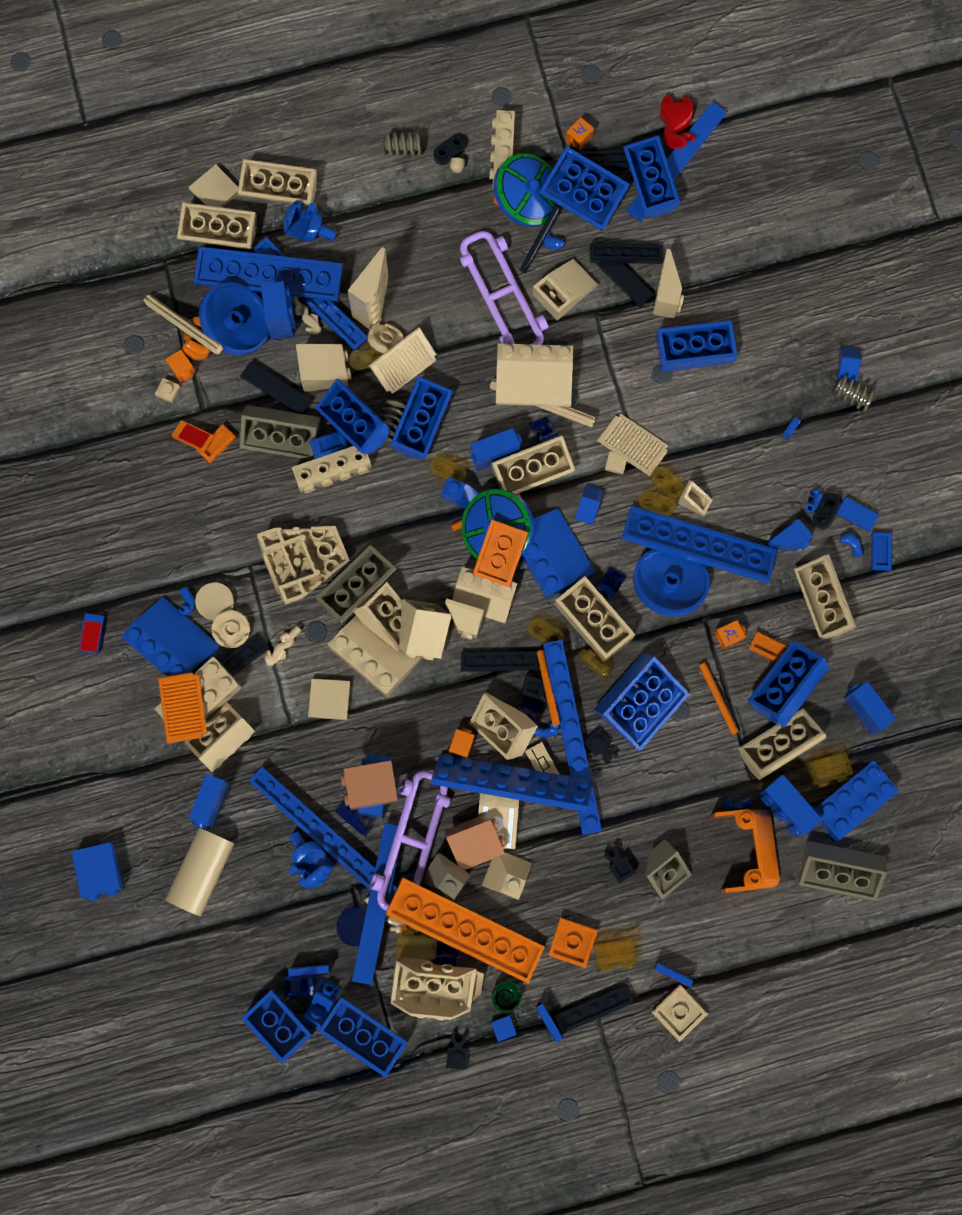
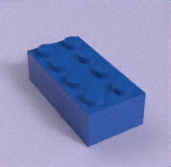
[655,321,737,372]
[747,641,830,728]
[813,761,899,842]
[318,997,409,1078]

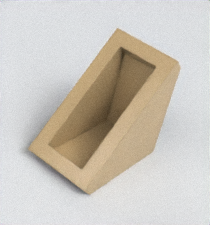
[678,480,713,516]

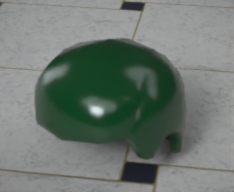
[491,981,522,1013]

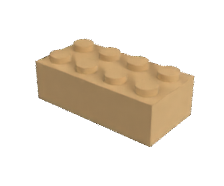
[555,576,635,662]
[155,657,242,721]

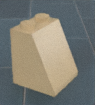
[296,344,351,392]
[399,599,452,660]

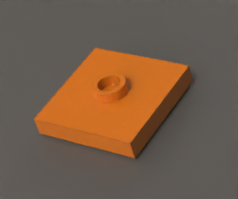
[548,917,598,968]

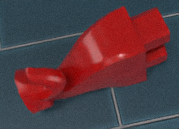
[659,96,696,149]

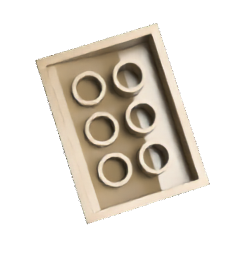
[348,247,389,330]
[496,343,573,407]
[328,616,422,698]

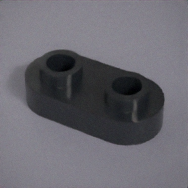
[433,135,466,165]
[813,493,841,530]

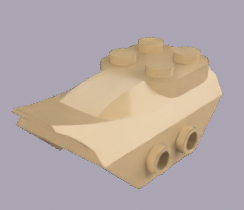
[391,957,484,1020]

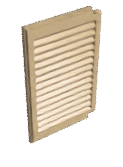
[369,327,436,394]
[597,414,668,476]

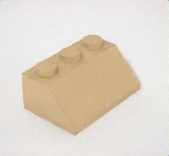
[452,567,517,624]
[184,702,255,772]

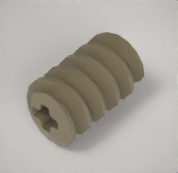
[383,132,420,156]
[832,375,874,413]
[379,400,406,442]

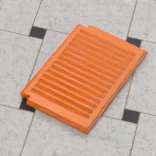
[158,672,207,744]

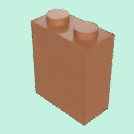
[341,761,398,810]
[445,813,506,870]

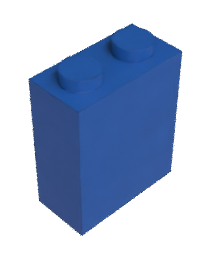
[470,428,522,472]
[844,682,896,736]
[188,774,230,830]
[72,842,124,902]

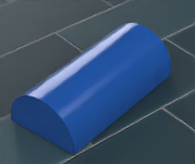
[623,135,680,217]
[390,376,453,460]
[315,378,389,454]

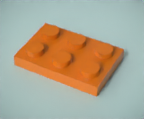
[473,519,529,587]

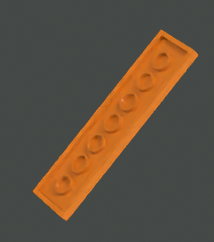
[385,878,545,983]

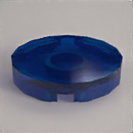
[336,907,367,947]

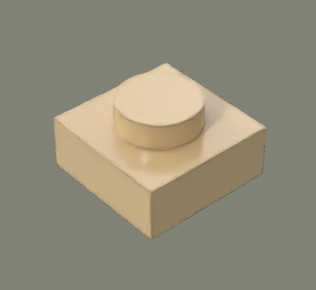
[155,378,181,404]

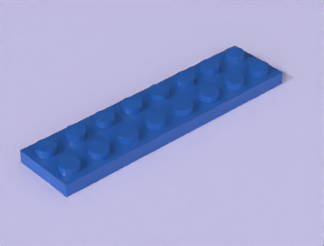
[194,247,344,302]
[621,505,777,584]
[431,754,593,812]

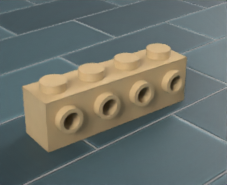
[489,110,515,188]
[292,446,372,493]

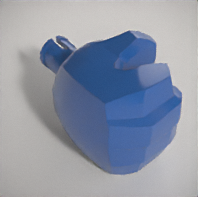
[283,201,336,242]
[288,832,334,889]

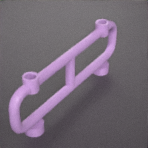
[459,231,548,345]
[370,770,451,911]

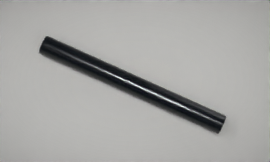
[519,205,561,274]

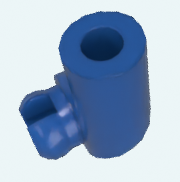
[543,232,565,250]
[805,488,823,513]
[840,532,863,557]
[179,587,195,615]
[533,722,560,738]
[722,796,752,811]

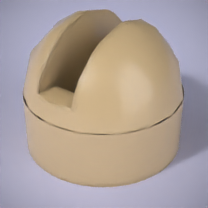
[450,158,465,173]

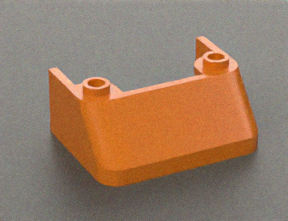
[711,809,780,894]

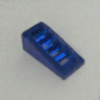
[335,800,369,837]

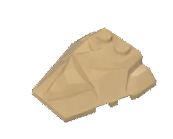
[257,526,350,605]

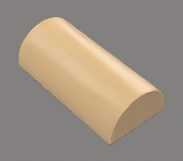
[237,159,317,206]
[177,202,257,249]
[491,435,576,494]
[794,555,856,640]
[738,708,826,780]
[165,828,235,916]

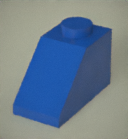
[441,477,480,509]
[766,519,814,552]

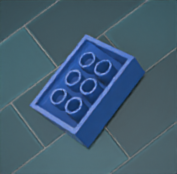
[539,146,630,231]
[521,509,596,601]
[121,597,220,676]
[593,653,690,751]

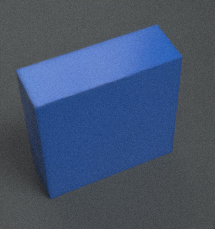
[782,417,801,441]
[491,1015,517,1042]

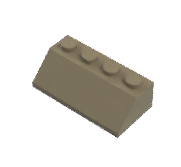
[240,405,321,460]
[316,545,396,623]
[799,841,887,901]

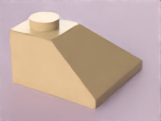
[445,599,484,640]
[482,852,532,900]

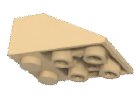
[532,259,598,321]

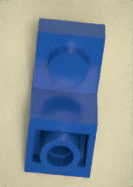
[302,980,341,1030]

